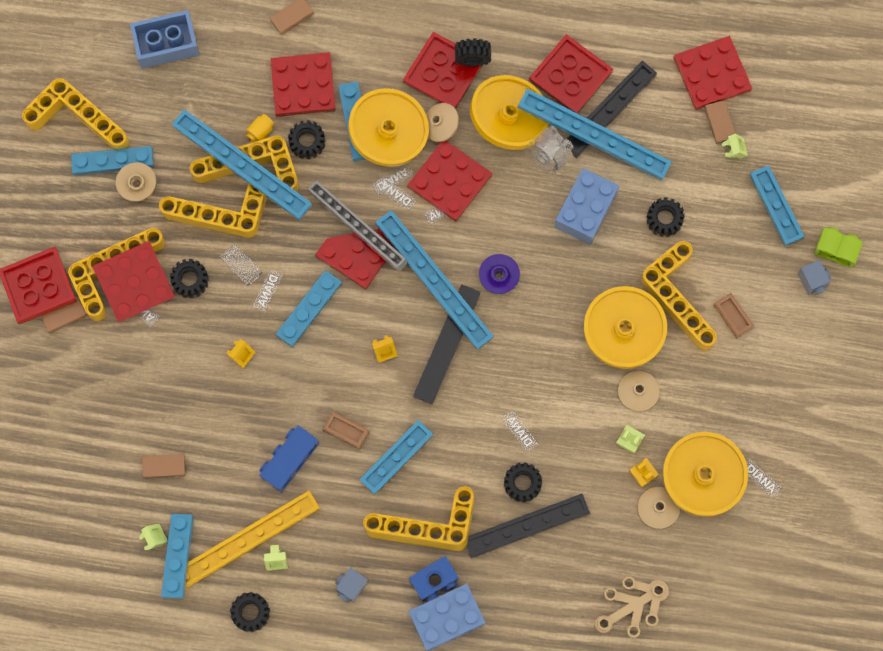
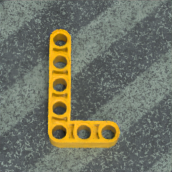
[22,78,130,150]
[190,135,299,192]
[159,183,267,238]
[68,228,165,321]
[641,241,717,351]
[363,486,475,551]

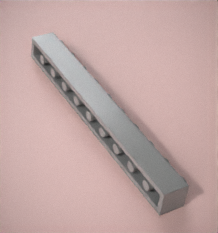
[308,180,408,272]

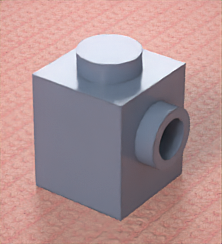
[798,260,831,295]
[335,567,369,603]

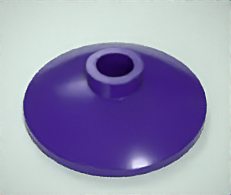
[479,254,520,294]

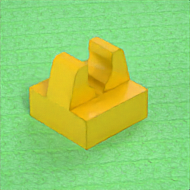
[372,335,398,363]
[227,339,256,369]
[629,458,659,488]

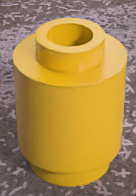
[245,114,275,142]

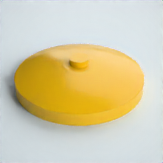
[470,75,549,150]
[348,88,429,167]
[583,286,667,369]
[662,432,748,517]

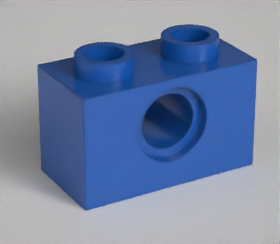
[409,556,459,602]

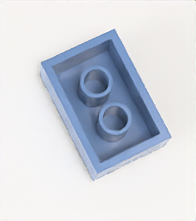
[130,10,200,69]
[555,168,620,245]
[409,584,486,651]

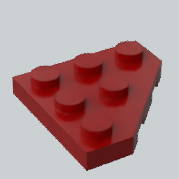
[315,229,395,290]

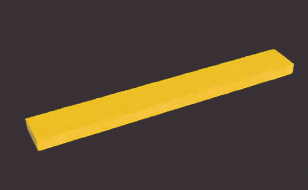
[162,490,320,590]

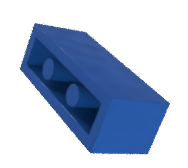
[259,425,320,493]

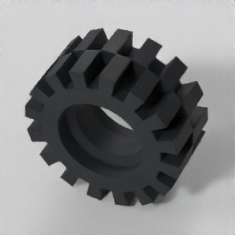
[455,38,491,67]
[288,120,326,160]
[646,197,685,237]
[170,259,209,298]
[504,462,542,503]
[230,592,270,632]

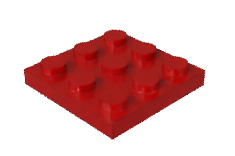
[403,32,482,109]
[529,34,613,114]
[673,36,752,110]
[271,52,336,117]
[407,141,492,222]
[92,241,175,322]
[0,246,77,325]

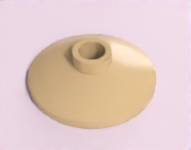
[426,103,459,142]
[116,162,156,202]
[618,371,660,412]
[638,487,680,529]

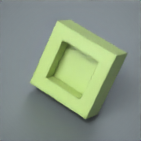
[722,134,748,159]
[616,425,645,454]
[139,524,168,550]
[264,545,288,571]

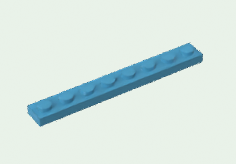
[517,88,672,181]
[172,109,312,221]
[375,210,494,350]

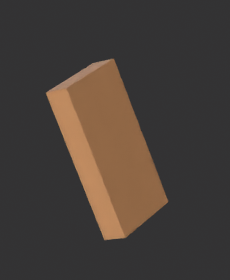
[270,0,314,35]
[705,100,735,144]
[713,293,754,339]
[41,297,87,333]
[323,411,370,450]
[142,454,186,478]

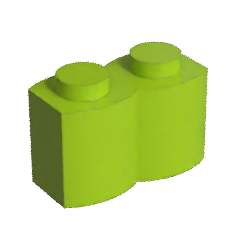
[813,227,863,268]

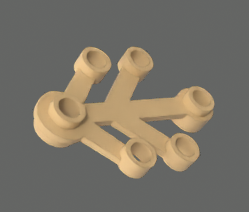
[595,576,669,638]

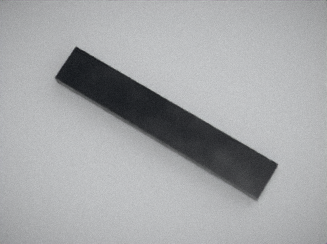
[562,60,657,159]
[413,284,480,405]
[467,494,590,559]

